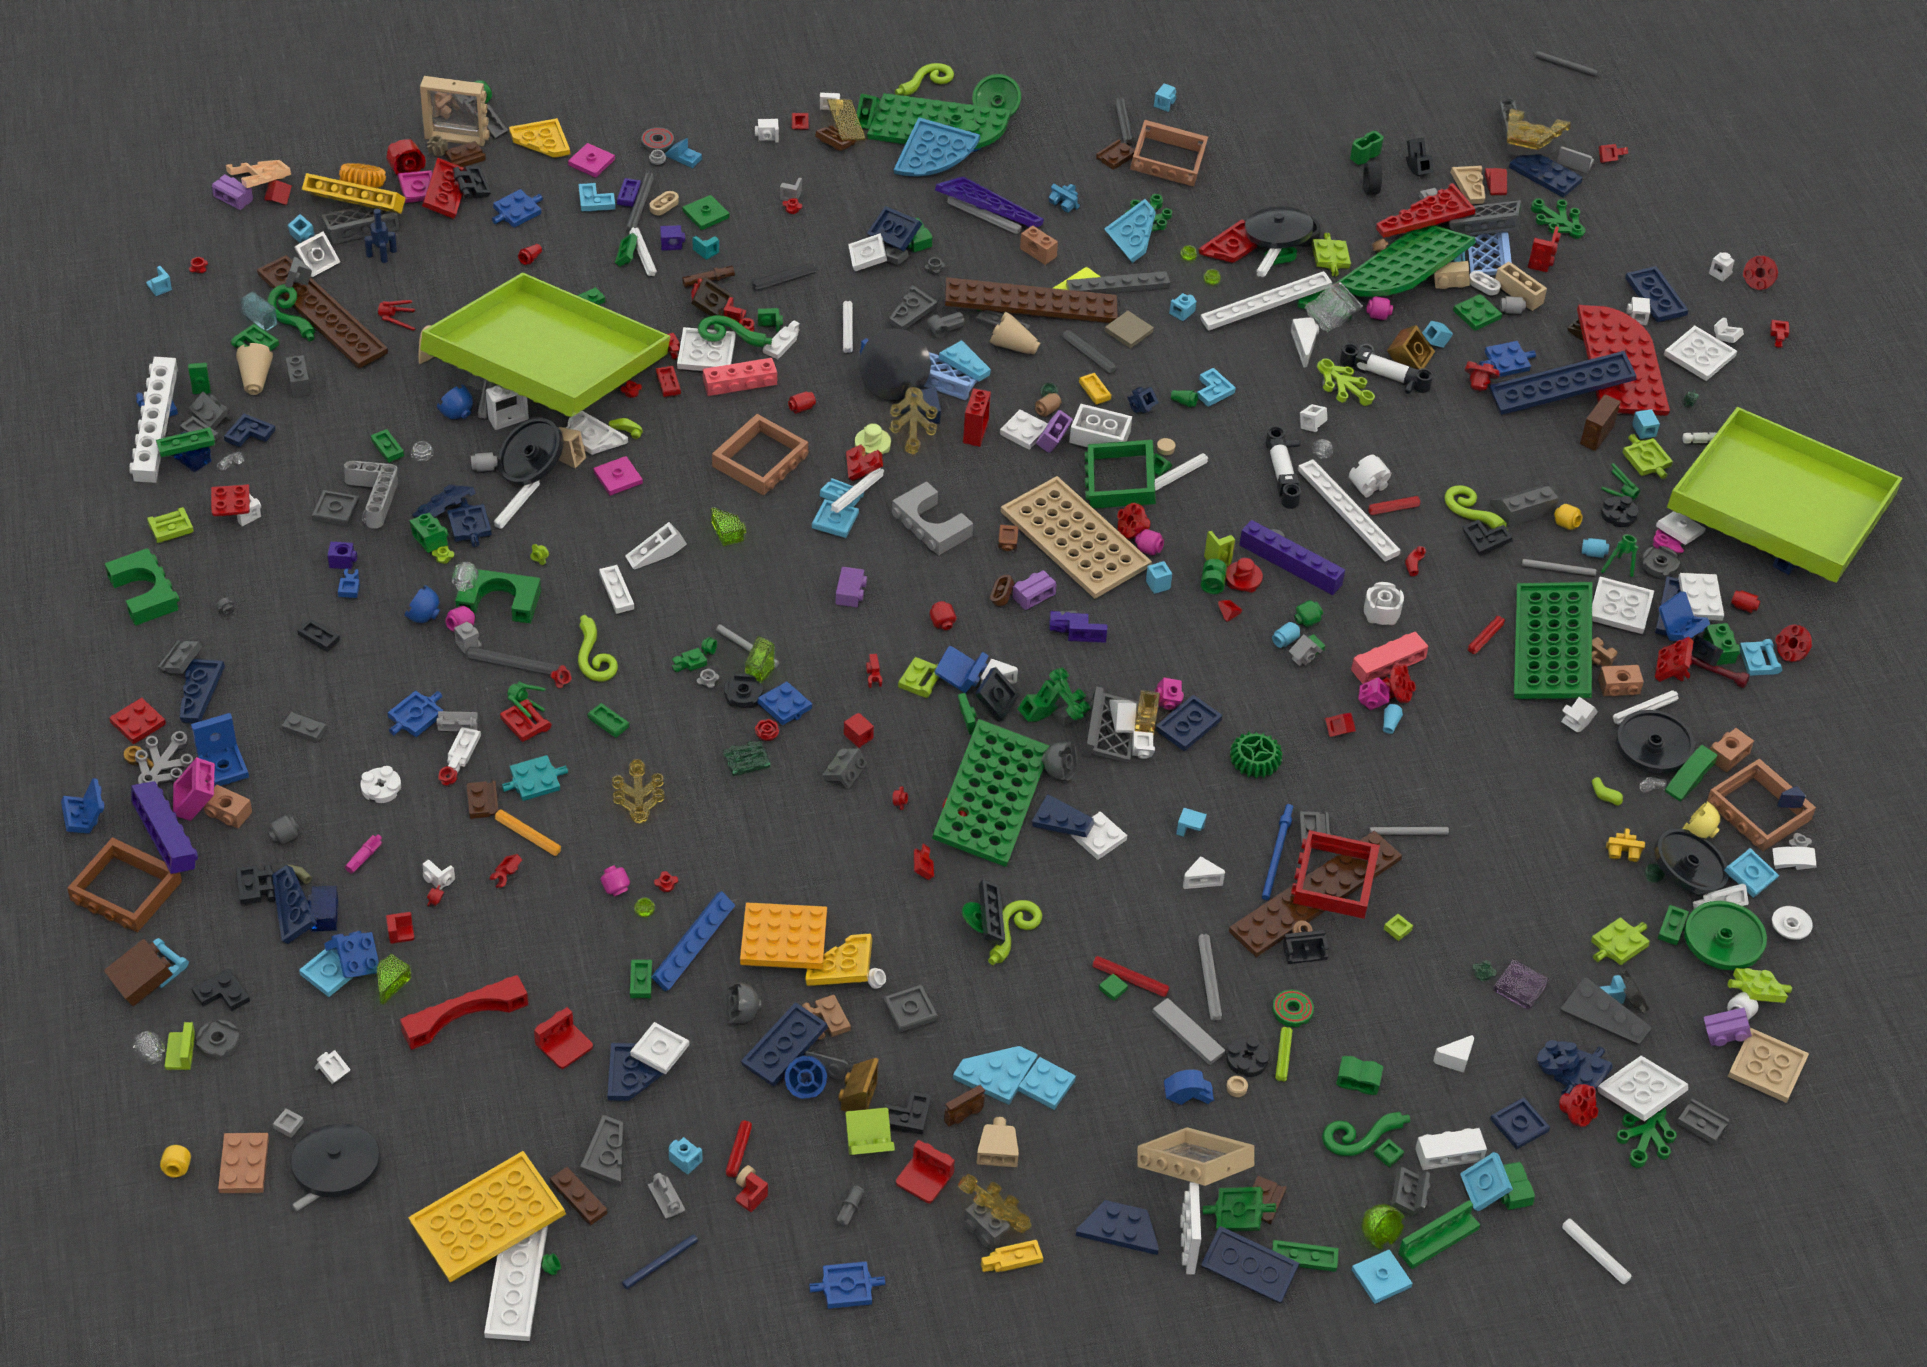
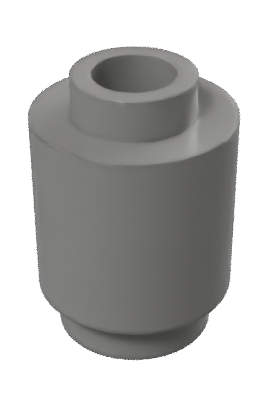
[1500,296,1526,314]
[471,452,498,472]

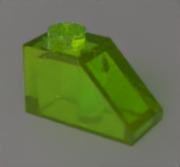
[711,507,746,546]
[745,636,774,683]
[377,954,411,1005]

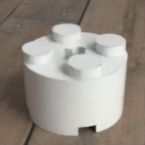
[1349,455,1392,498]
[1364,582,1404,625]

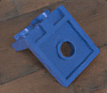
[191,713,249,787]

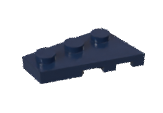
[412,484,476,518]
[1032,794,1094,838]

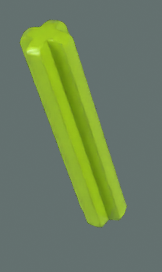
[1275,1027,1293,1082]

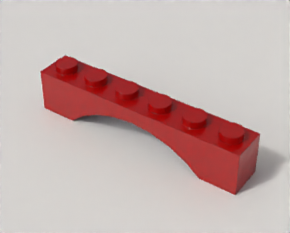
[400,975,528,1050]

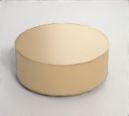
[1157,438,1175,455]
[1226,1076,1248,1097]
[736,1165,756,1188]

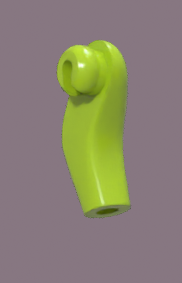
[609,418,643,439]
[1591,777,1623,806]

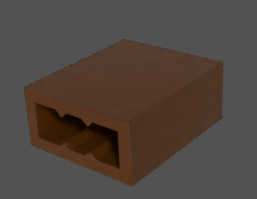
[1580,395,1621,451]
[104,939,173,1006]

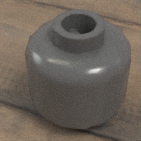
[269,815,300,844]

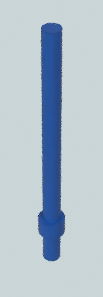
[1262,804,1293,900]

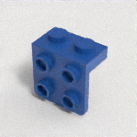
[1659,591,1710,641]
[934,646,989,693]
[61,778,104,834]
[324,931,380,978]

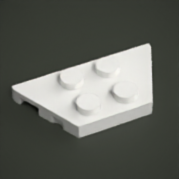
[566,411,628,455]

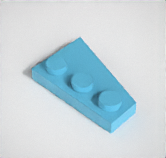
[939,340,991,382]

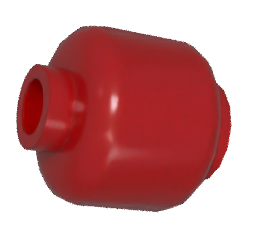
[929,601,957,630]

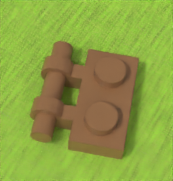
[802,995,851,1040]

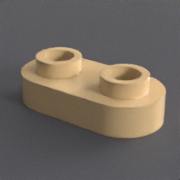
[650,191,679,216]

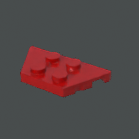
[1199,219,1257,263]

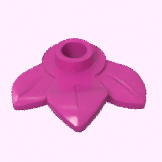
[1653,529,1684,553]

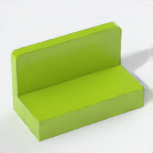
[1204,531,1235,566]
[165,1022,195,1070]

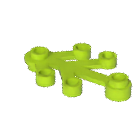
[1317,359,1375,406]

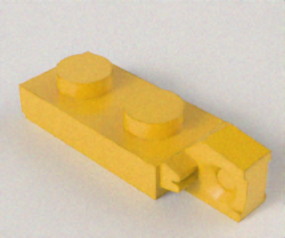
[981,1240,1043,1272]

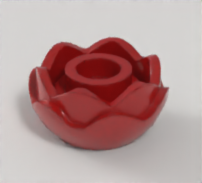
[755,719,779,741]

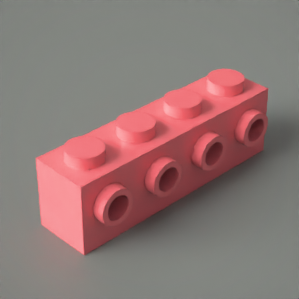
[703,358,777,396]
[1351,631,1429,684]

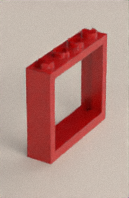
[1291,830,1380,919]

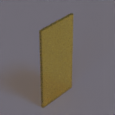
[827,99,866,140]

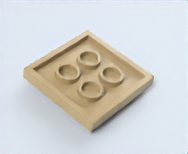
[1728,1028,1809,1103]

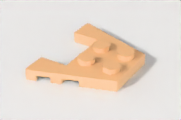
[226,160,291,188]

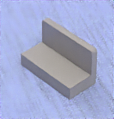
[1557,146,1594,174]

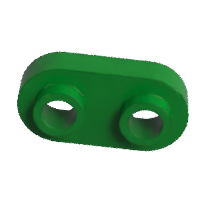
[1264,247,1297,266]

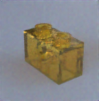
[1135,690,1160,737]

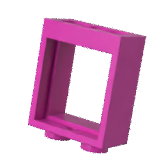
[173,757,215,821]

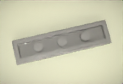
[1152,998,1225,1065]

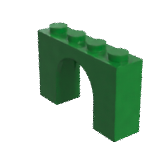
[105,548,180,626]
[455,568,541,624]

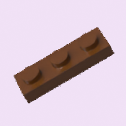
[550,1167,608,1226]

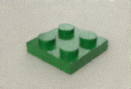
[1453,294,1502,331]

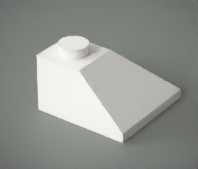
[294,231,340,278]

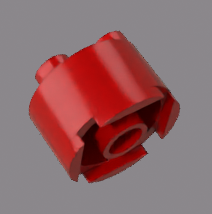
[387,139,426,175]

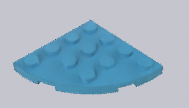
[894,118,980,176]

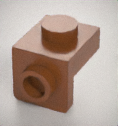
[998,525,1018,551]

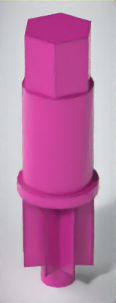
[345,835,382,874]

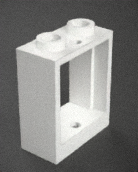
[486,385,529,430]

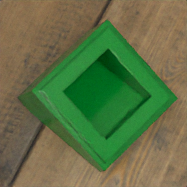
[1154,453,1173,476]

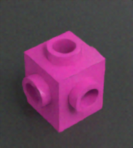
[1359,677,1390,710]
[1154,678,1184,710]

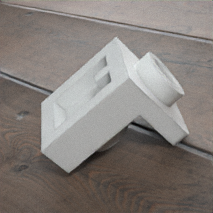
[237,495,261,526]
[314,1050,350,1084]

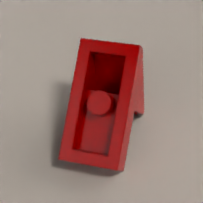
[1485,168,1507,195]

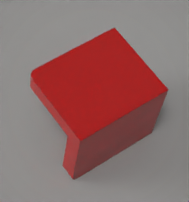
[265,180,292,205]
[724,297,746,322]
[844,713,874,748]
[1325,713,1356,737]
[386,912,414,944]
[735,1172,768,1212]

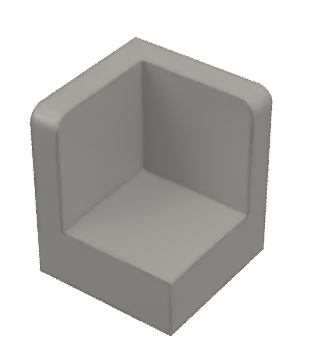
[780,178,802,201]

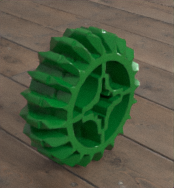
[1230,731,1283,779]

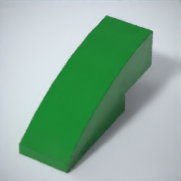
[1665,745,1718,802]

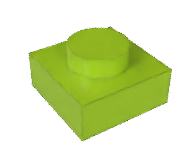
[1384,914,1413,941]

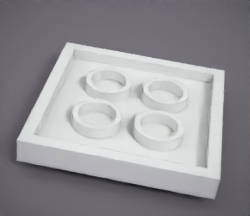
[1664,326,1737,381]
[677,327,736,371]
[1592,577,1654,634]
[1597,1056,1688,1121]
[1180,1182,1201,1274]

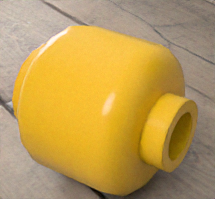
[1554,504,1583,530]
[160,1145,191,1178]

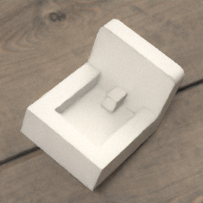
[820,93,843,116]
[1714,318,1744,343]
[1132,731,1155,759]
[422,860,455,890]

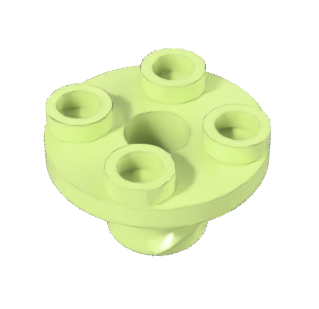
[855,424,891,455]

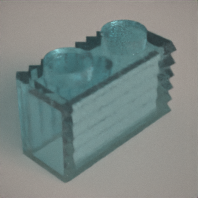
[240,292,278,331]

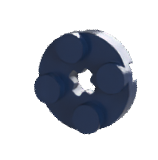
[1537,1040,1580,1075]

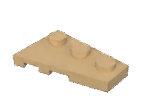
[1450,166,1485,204]

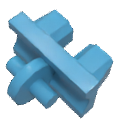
[1048,184,1080,213]

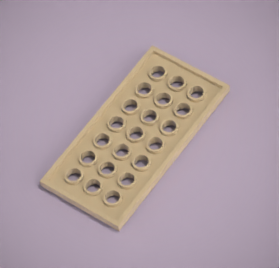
[1001,476,1152,599]

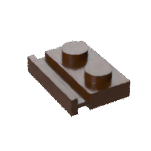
[815,125,856,151]
[1096,139,1135,170]
[445,141,486,167]
[467,781,498,819]
[944,1084,985,1127]
[1253,1176,1287,1225]

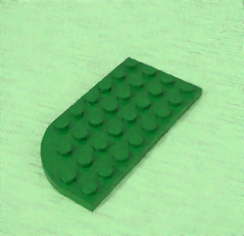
[867,93,1011,150]
[1335,225,1476,297]

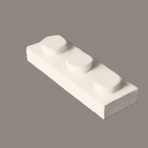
[599,565,634,614]

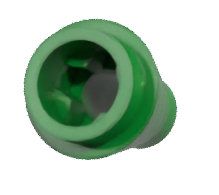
[1171,390,1198,408]

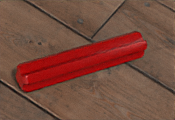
[1368,496,1420,515]
[1468,616,1505,654]
[726,1120,752,1178]

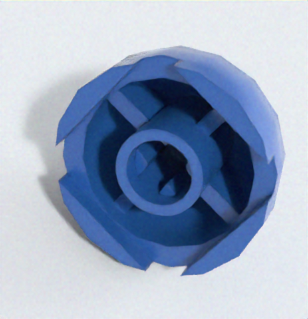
[437,384,473,420]
[404,585,440,623]
[785,1056,827,1099]

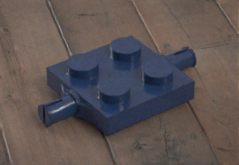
[447,497,492,547]
[1554,1046,1612,1095]

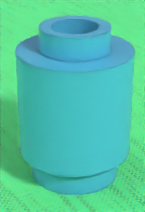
[1582,538,1609,558]
[1272,622,1300,648]

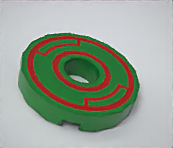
[1272,990,1314,1027]

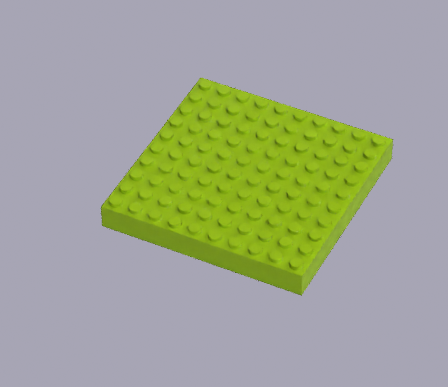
[420,272,670,417]
[1667,407,1903,583]

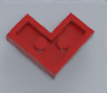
[846,444,883,481]

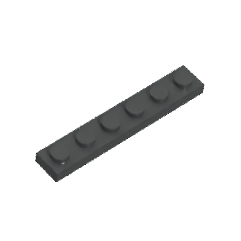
[1066,271,1170,294]

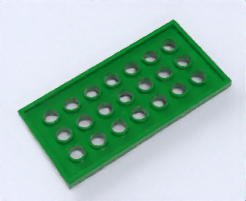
[1514,582,1593,699]
[932,719,1049,867]

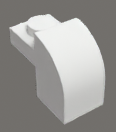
[1561,697,1598,732]

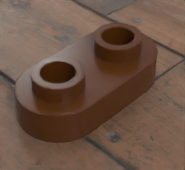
[990,574,1015,606]

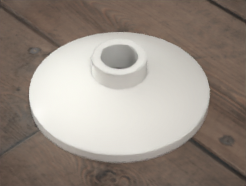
[1772,906,1812,940]

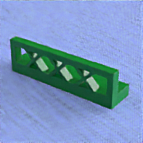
[1398,1200,1480,1269]

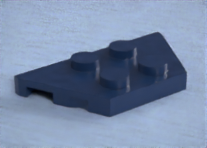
[1076,1200,1159,1255]

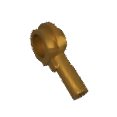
[124,746,154,769]

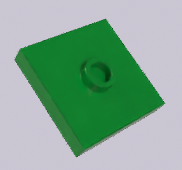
[682,195,730,230]

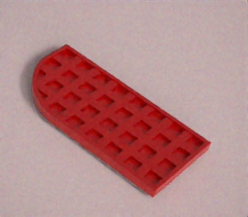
[1577,305,1670,416]

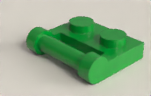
[231,324,279,351]

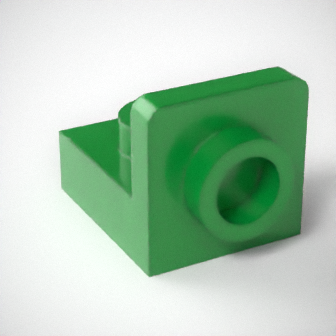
[758,308,783,332]

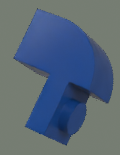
[1164,1070,1214,1105]

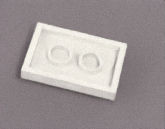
[1678,573,1724,621]

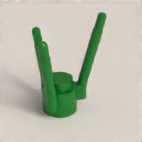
[1601,463,1641,501]
[1601,534,1638,577]
[507,681,545,718]

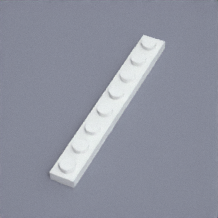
[1200,271,1332,331]
[1298,459,1400,561]

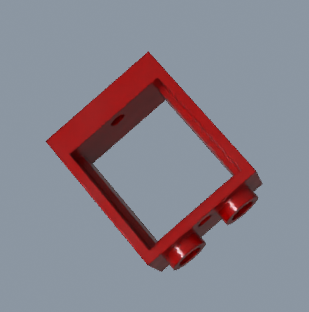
[963,388,991,447]

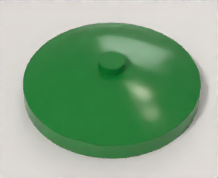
[1684,901,1767,970]

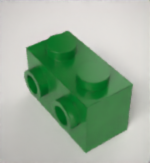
[409,513,449,553]
[1702,623,1740,665]

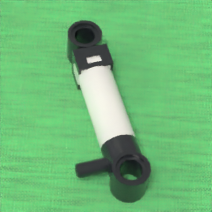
[1340,343,1433,394]
[1266,426,1301,509]

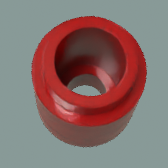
[788,391,816,413]
[1731,590,1761,613]

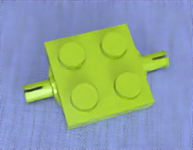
[1312,233,1351,277]
[1622,434,1673,479]
[1591,917,1650,965]
[1728,968,1792,1003]

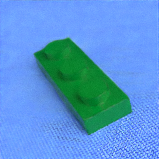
[156,427,215,457]
[1272,1240,1339,1272]

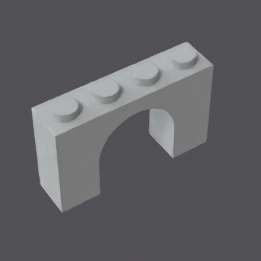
[892,481,973,556]

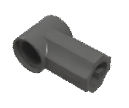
[927,312,964,338]

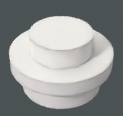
[868,968,886,989]

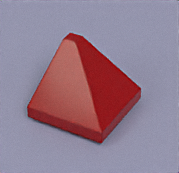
[792,113,808,130]
[1218,600,1242,621]

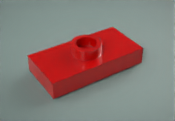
[656,366,681,397]

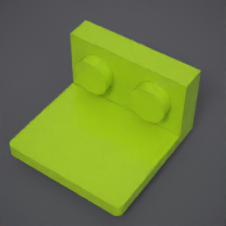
[845,1108,895,1155]

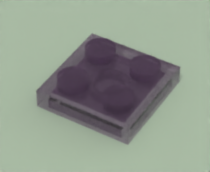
[1493,959,1549,1010]

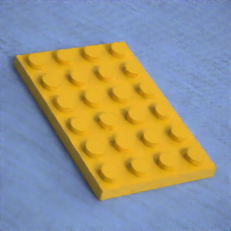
[408,1151,566,1282]

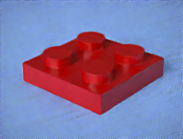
[109,697,166,745]

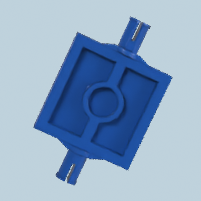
[492,189,543,228]
[1479,341,1536,377]
[388,691,443,737]
[809,1262,885,1309]

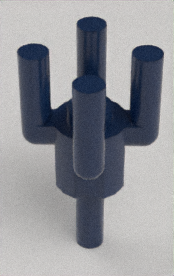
[364,209,397,263]

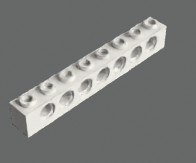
[130,357,178,483]

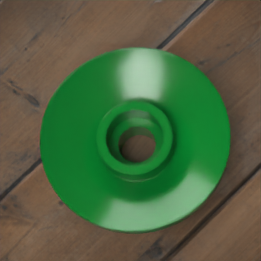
[962,902,983,933]

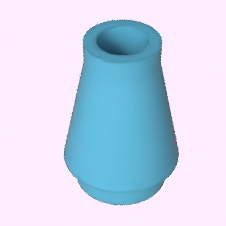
[1383,704,1403,734]

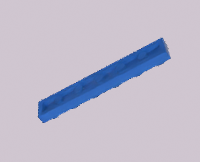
[651,891,735,991]

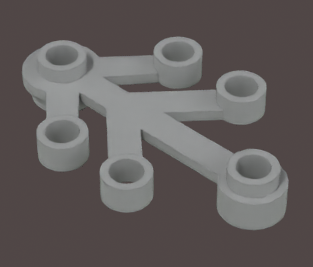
[135,731,193,785]

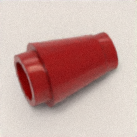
[518,244,542,265]

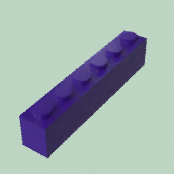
[1239,520,1345,595]
[131,781,198,874]

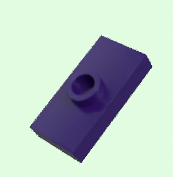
[617,178,641,207]

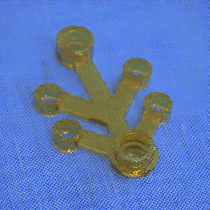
[890,387,937,453]
[612,759,665,823]
[958,1174,1032,1233]

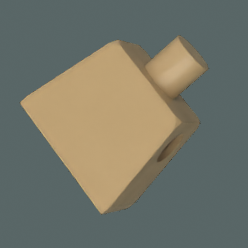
[559,427,586,468]
[977,1117,1019,1167]

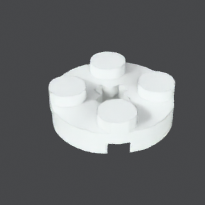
[361,766,401,803]

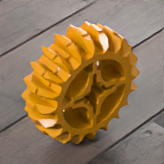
[339,163,386,188]

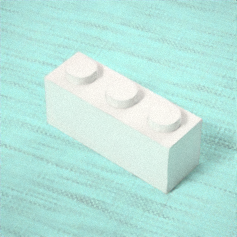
[1415,1128,1487,1170]

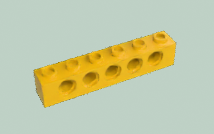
[302,173,405,214]

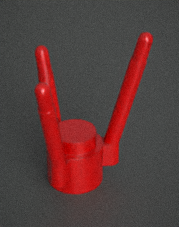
[378,300,415,331]

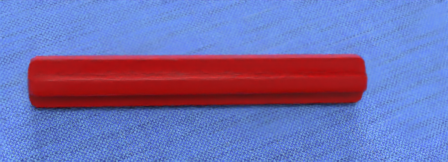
[1093,956,1169,997]

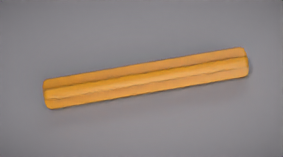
[495,810,561,856]

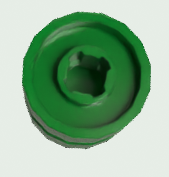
[1200,559,1227,594]

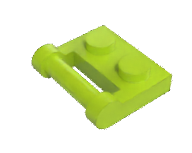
[147,507,194,543]
[898,657,939,698]

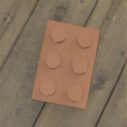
[218,1133,269,1193]

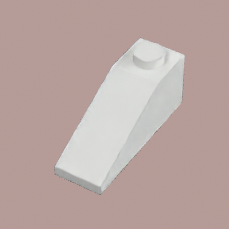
[1291,317,1319,367]
[625,522,687,570]

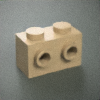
[1434,261,1470,289]

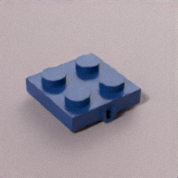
[757,682,812,725]

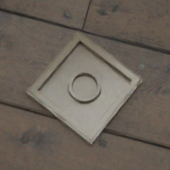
[1105,311,1154,349]

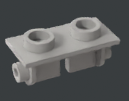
[437,711,478,731]
[648,1173,686,1219]

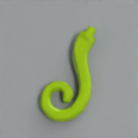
[895,63,954,96]
[1444,485,1508,530]
[578,615,618,682]
[988,900,1042,965]

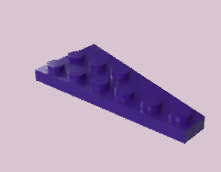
[935,177,1044,228]

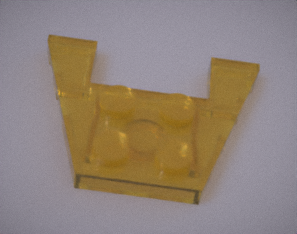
[1507,109,1571,150]

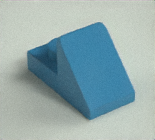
[665,138,702,168]

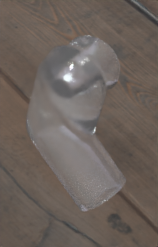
[217,452,245,471]
[1639,777,1666,792]

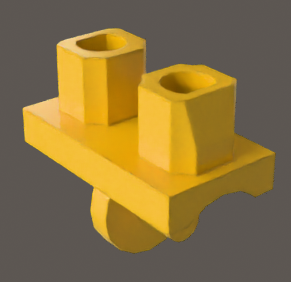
[1606,828,1645,862]

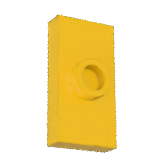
[1079,373,1112,405]

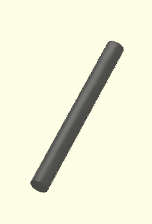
[1536,51,1598,77]

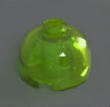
[1361,1204,1405,1249]

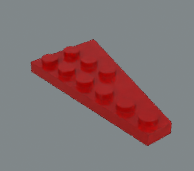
[1376,183,1475,238]

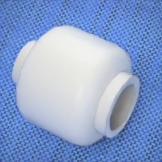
[1727,992,1758,1020]

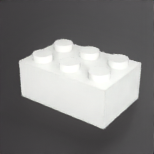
[1069,404,1132,447]

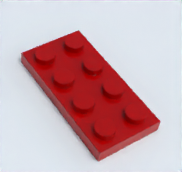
[422,158,466,219]

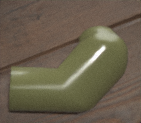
[287,864,312,884]

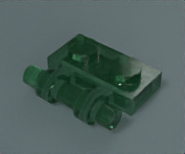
[723,741,770,776]

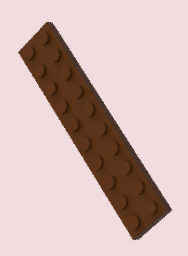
[257,255,388,368]
[945,277,1118,323]
[1229,830,1402,957]

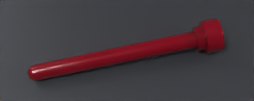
[1662,646,1750,688]

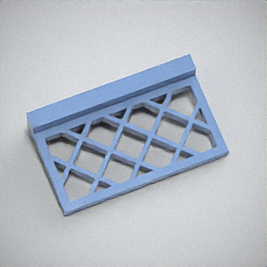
[1468,231,1512,275]
[924,352,977,401]

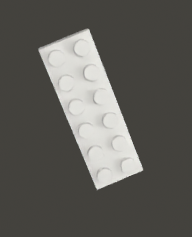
[484,1225,548,1341]

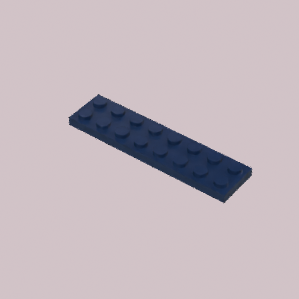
[1490,351,1636,415]

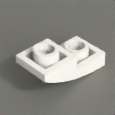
[1773,847,1817,870]

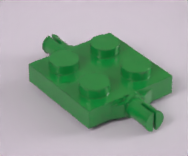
[1203,1187,1276,1231]

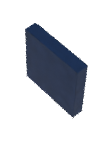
[1490,1097,1550,1150]

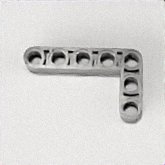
[344,461,398,528]

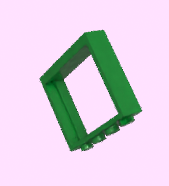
[1085,440,1156,509]

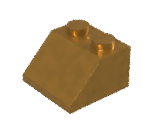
[1387,325,1435,369]
[838,1058,879,1112]

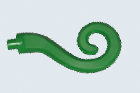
[267,284,315,341]
[698,315,772,348]
[1322,1112,1410,1156]

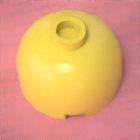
[1682,801,1720,839]

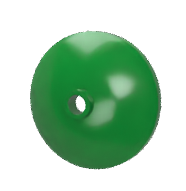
[972,74,1021,116]

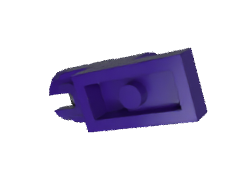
[1049,611,1107,643]

